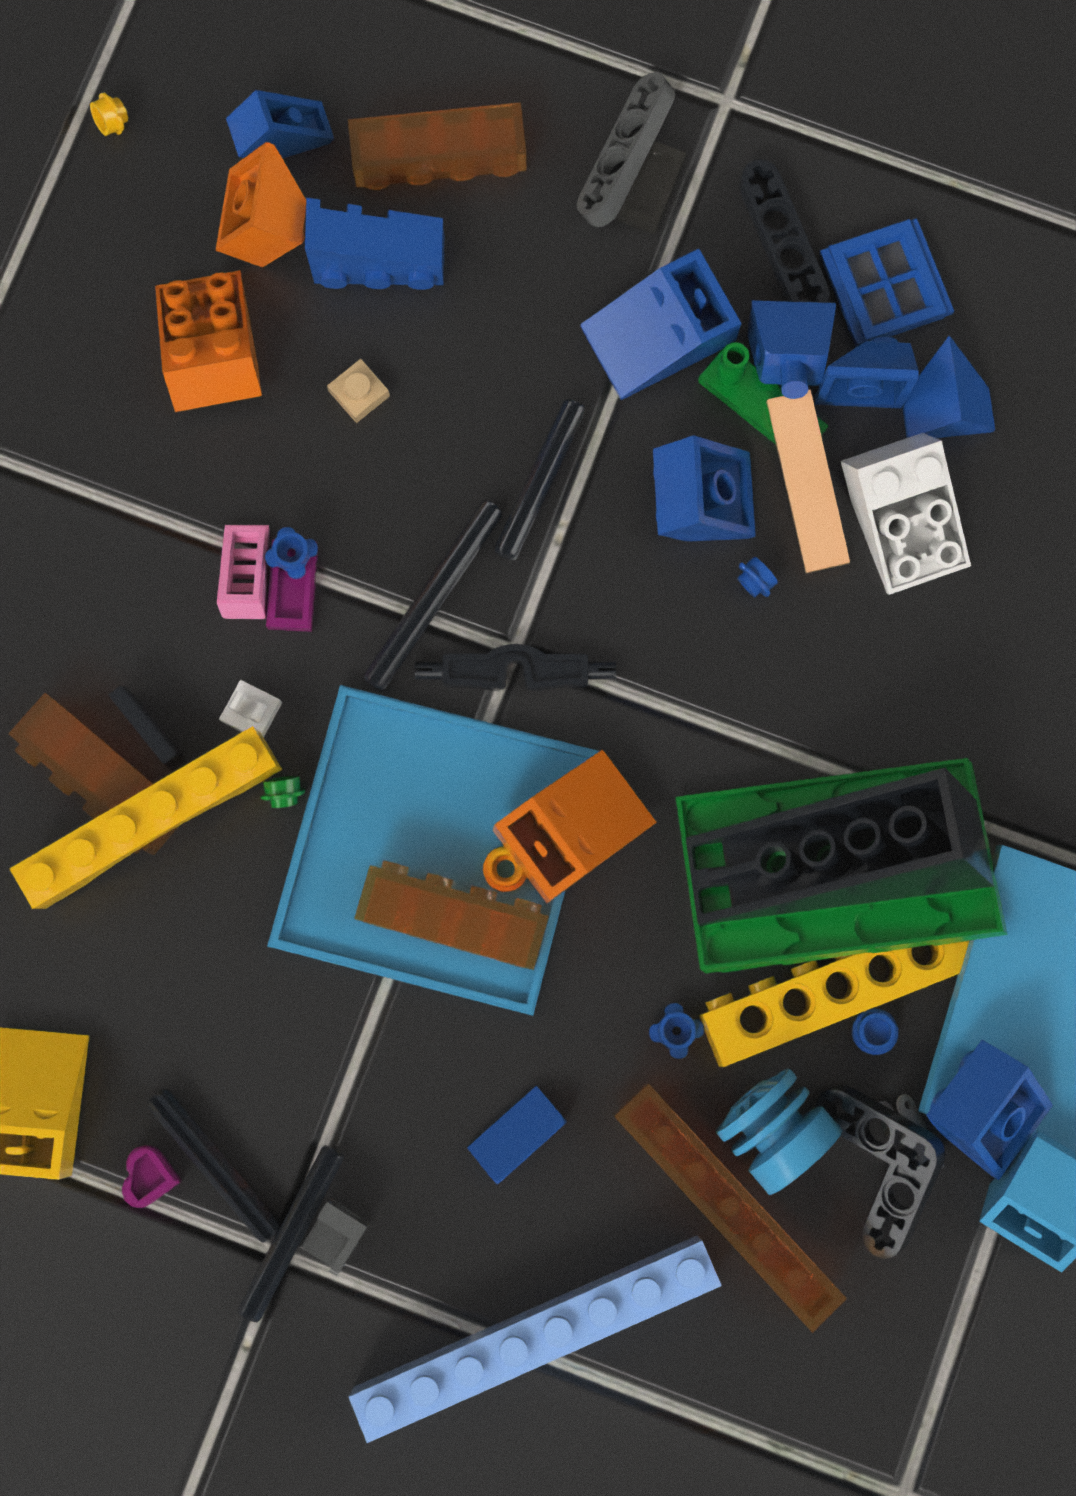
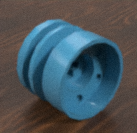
[715,1068,843,1195]

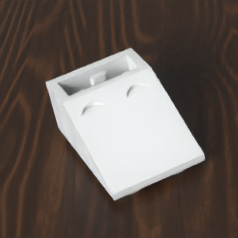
[841,433,971,595]

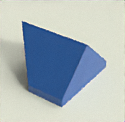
[902,335,995,438]

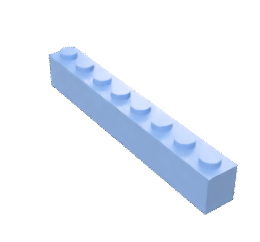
[349,1235,722,1443]

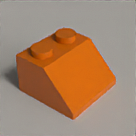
[215,142,306,268]

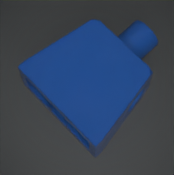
[747,300,836,399]

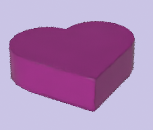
[122,1145,182,1208]

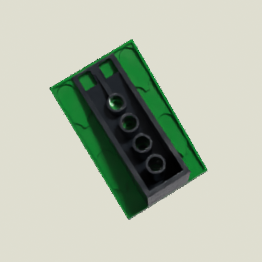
[676,758,1008,974]

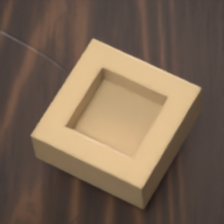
[327,359,390,423]

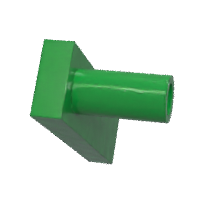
[698,342,829,445]

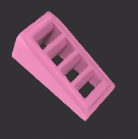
[217,525,270,619]

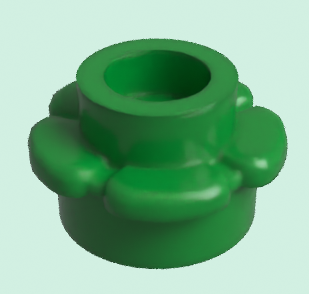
[260,776,305,808]

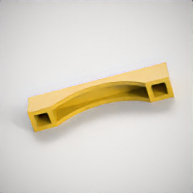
[9,726,282,909]

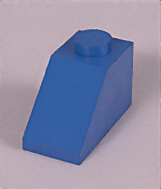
[226,90,334,159]

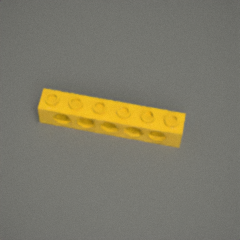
[698,941,969,1067]

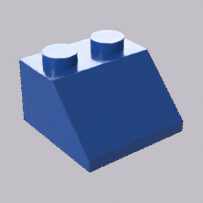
[653,435,756,542]
[926,1040,1053,1180]

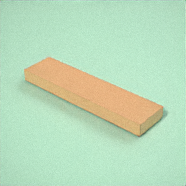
[766,389,850,574]

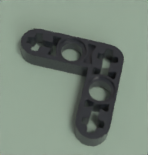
[815,1085,946,1259]

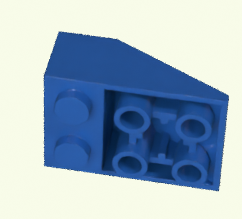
[580,249,741,400]

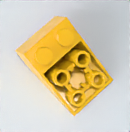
[0,1027,89,1180]

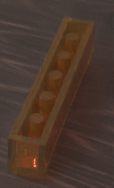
[612,1083,847,1333]

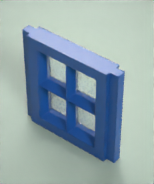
[819,218,954,347]

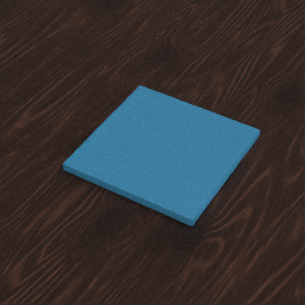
[267,685,599,1016]
[918,845,1076,1153]

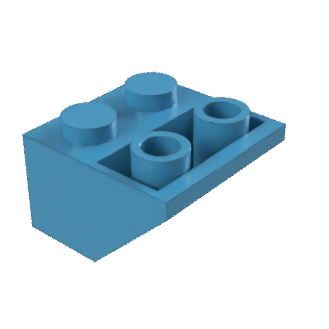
[979,1130,1076,1273]

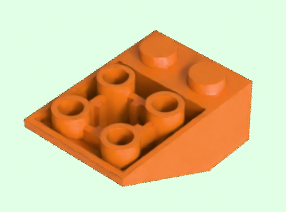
[155,270,262,412]
[493,749,657,904]

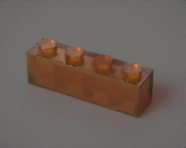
[348,102,526,190]
[8,693,180,855]
[354,860,549,971]

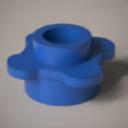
[265,527,318,579]
[649,1003,704,1059]

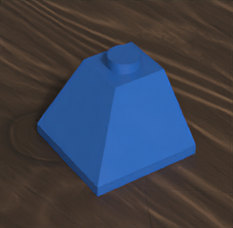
[814,337,919,409]

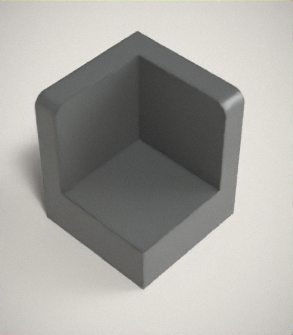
[302,1198,370,1276]

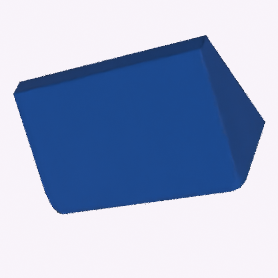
[467,1086,567,1185]

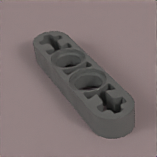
[577,72,675,227]

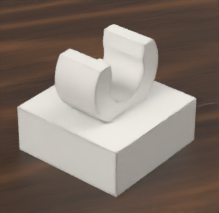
[219,680,282,737]

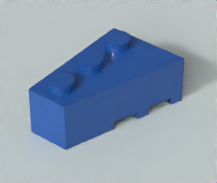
[305,197,445,290]

